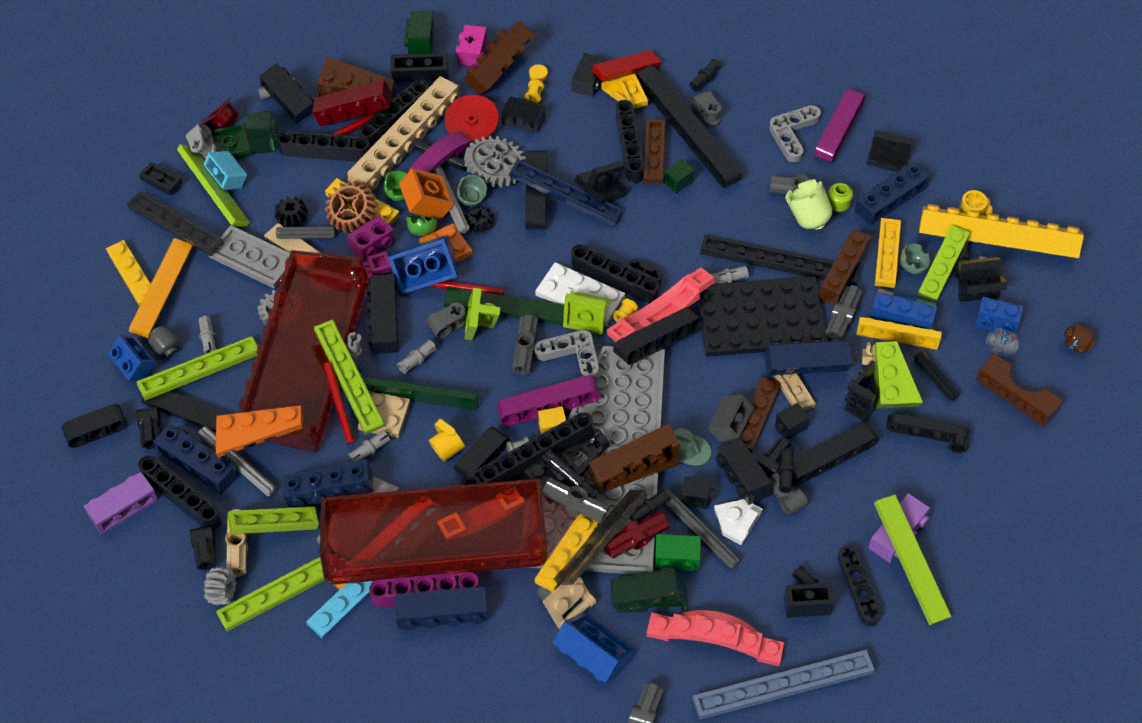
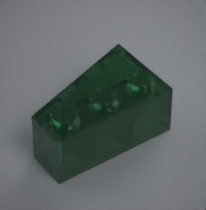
[610,567,689,613]

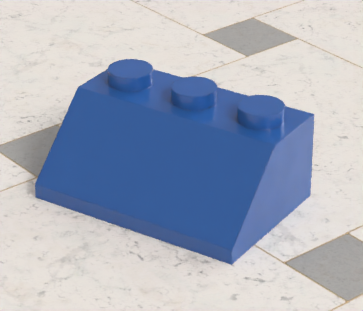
[388,235,458,295]
[870,287,938,329]
[552,612,637,683]

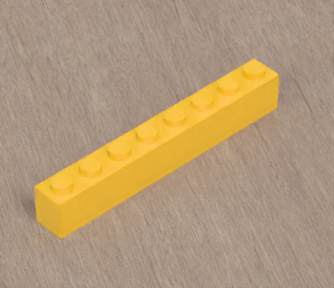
[919,204,1084,258]

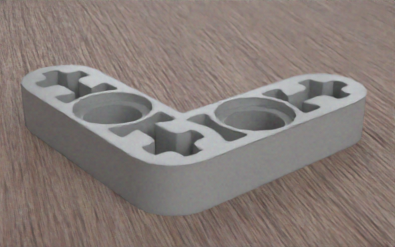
[769,105,821,163]
[534,330,600,381]

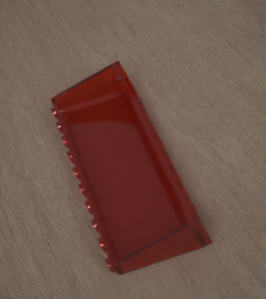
[239,250,368,453]
[320,479,548,584]

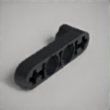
[886,414,970,453]

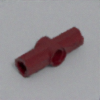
[603,511,669,559]

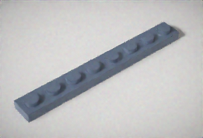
[692,650,874,720]

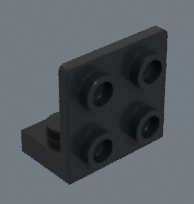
[844,360,876,422]

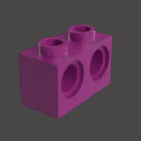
[347,215,395,262]

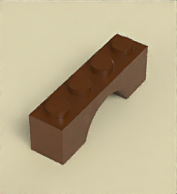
[819,229,871,306]
[976,353,1063,428]

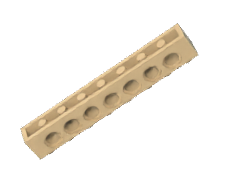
[347,76,460,190]

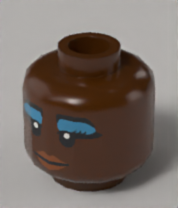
[1063,323,1096,354]

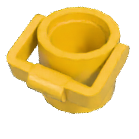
[959,190,993,216]
[428,419,465,462]

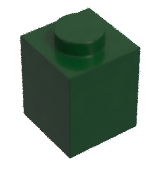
[664,158,695,194]

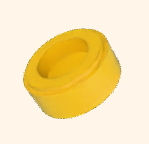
[529,65,548,82]

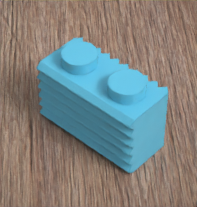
[204,151,247,190]

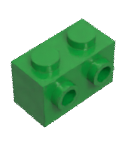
[655,534,701,572]

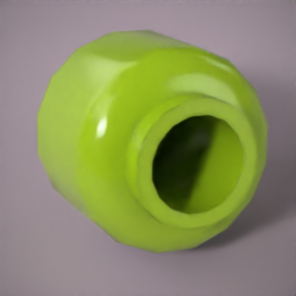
[827,183,853,212]

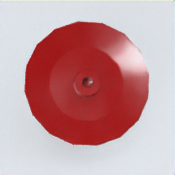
[445,95,499,143]

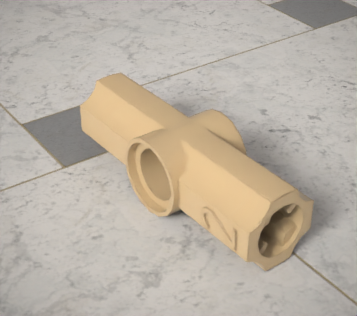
[225,509,248,577]

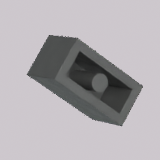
[707,394,754,442]

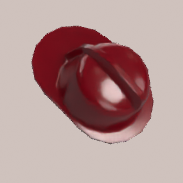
[200,97,239,129]

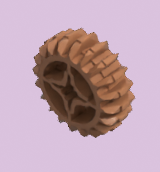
[324,181,378,234]

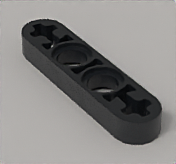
[838,545,881,626]

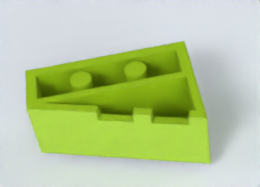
[872,341,923,409]

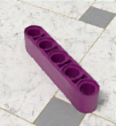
[814,88,866,163]
[497,375,600,426]
[369,572,479,608]

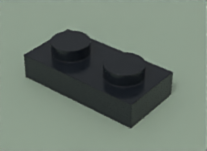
[139,162,183,195]

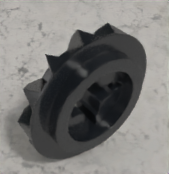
[464,206,495,233]

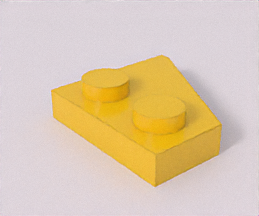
[601,74,648,109]

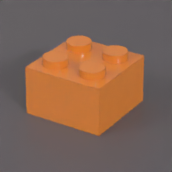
[399,168,454,220]

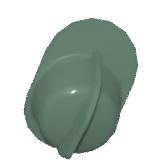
[674,428,711,466]

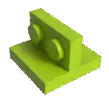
[464,288,500,340]
[563,291,610,335]

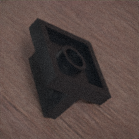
[866,130,913,172]
[574,161,629,204]
[958,257,1007,302]

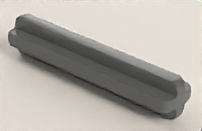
[276,226,335,239]

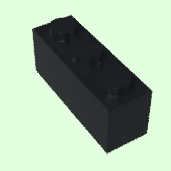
[391,53,449,82]
[259,63,314,124]
[716,437,772,505]

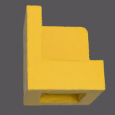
[538,406,566,434]

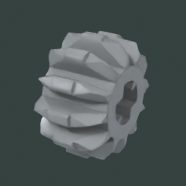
[203,567,237,605]

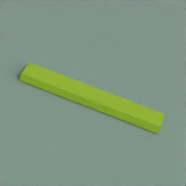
[177,144,250,227]
[314,319,385,435]
[136,336,261,401]
[874,495,951,626]
[216,549,346,632]

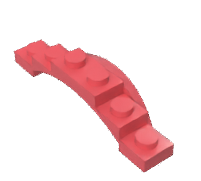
[607,267,715,342]
[646,610,784,666]

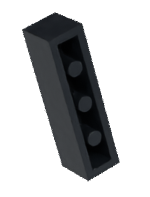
[367,274,398,354]

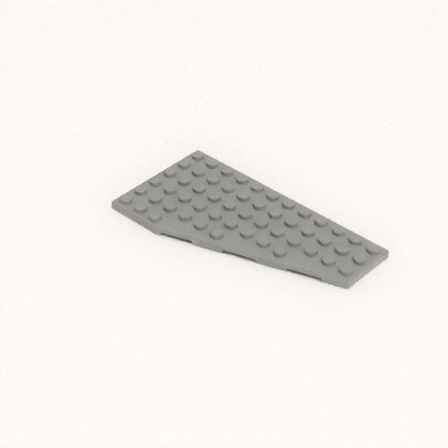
[520,346,665,576]

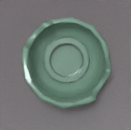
[457,174,487,206]
[900,243,931,275]

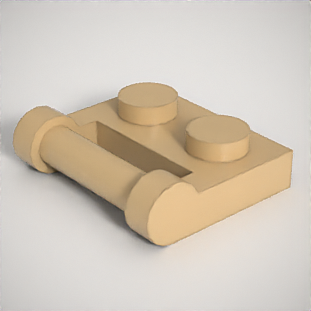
[542,572,596,629]

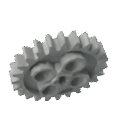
[464,136,526,188]

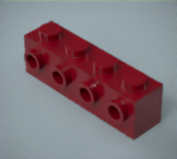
[312,79,391,126]

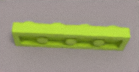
[918,225,970,303]
[227,506,319,534]

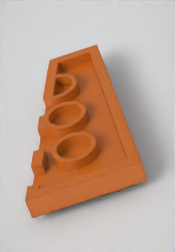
[216,405,303,458]

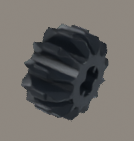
[274,196,308,227]

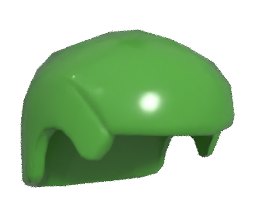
[384,171,407,201]
[406,215,438,236]

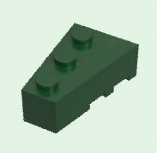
[404,11,434,54]

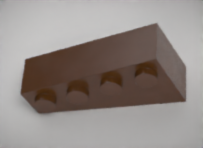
[463,20,536,95]
[317,56,396,101]
[589,423,680,494]

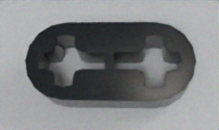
[627,259,662,285]

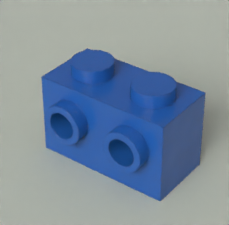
[975,297,1023,336]
[108,335,156,381]

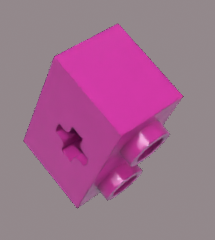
[456,25,487,66]

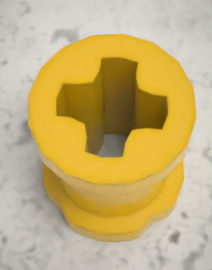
[524,79,544,104]
[612,298,638,322]

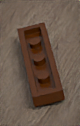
[643,119,665,184]
[740,376,781,454]

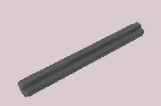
[665,489,740,569]

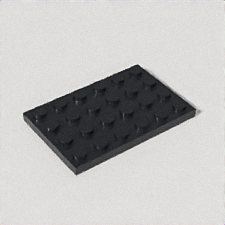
[697,276,828,357]

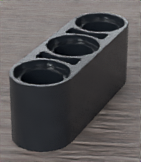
[62,404,127,448]
[454,426,510,477]

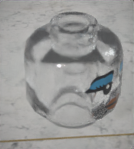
[986,328,1019,357]

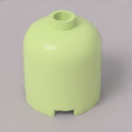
[785,179,832,230]

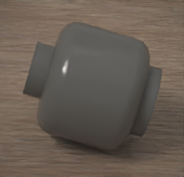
[148,325,180,357]

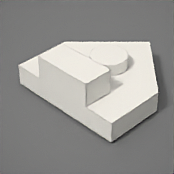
[714,499,763,546]

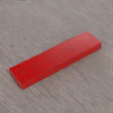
[592,50,662,82]

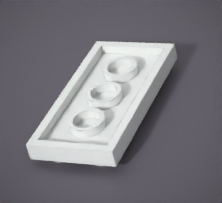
[535,262,625,327]

